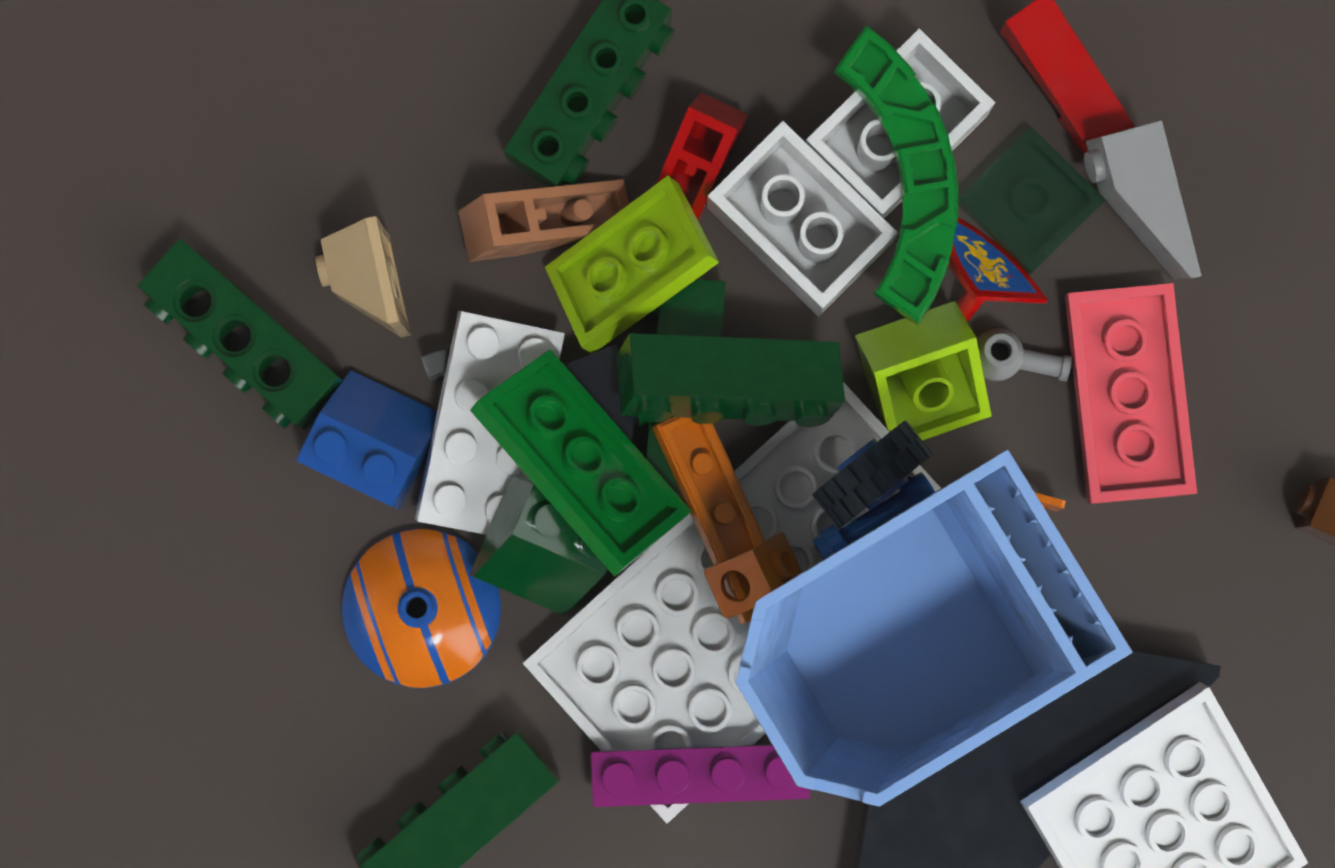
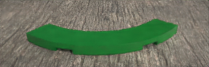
[834,26,958,326]

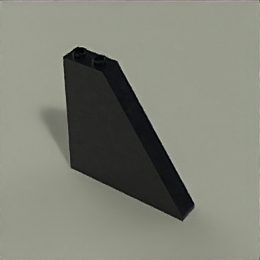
[854,651,1221,868]

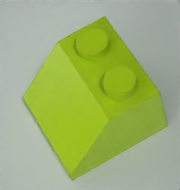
[855,301,992,441]

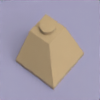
[315,216,411,338]

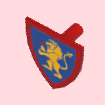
[948,218,1048,322]

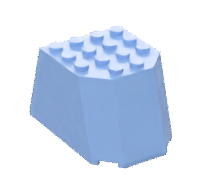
[735,450,1133,807]

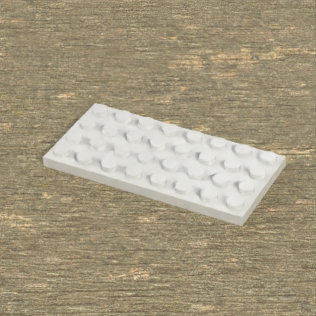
[523,382,941,824]

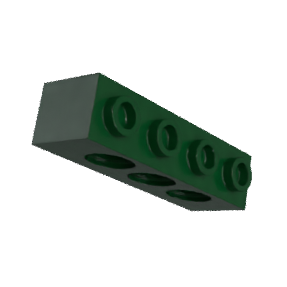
[137,238,343,430]

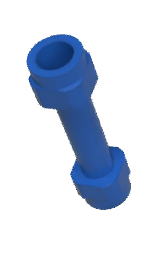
[812,472,935,559]

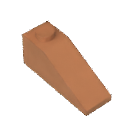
[458,179,629,262]

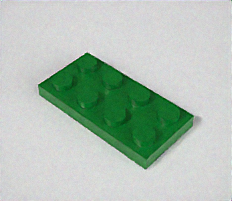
[470,349,692,577]

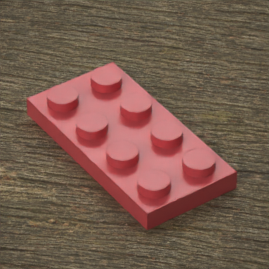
[1065,283,1197,505]

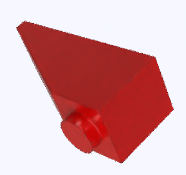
[656,93,749,222]

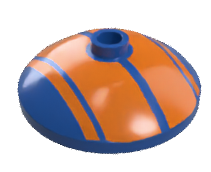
[342,529,501,688]

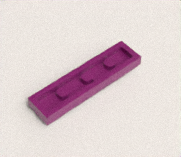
[591,744,810,807]

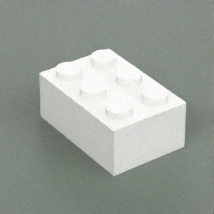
[806,28,995,218]
[707,121,898,317]

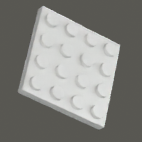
[1020,682,1308,868]

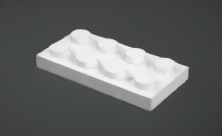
[415,311,565,535]

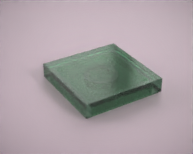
[958,126,1106,275]

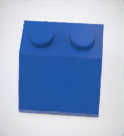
[296,370,437,510]

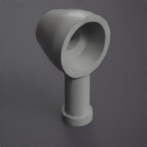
[976,328,1072,382]

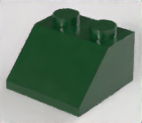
[469,477,607,615]

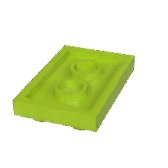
[545,176,719,354]

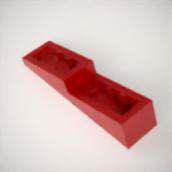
[1000,0,1135,155]

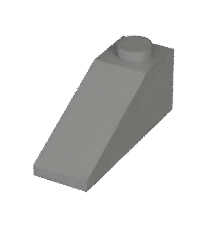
[1084,120,1202,280]

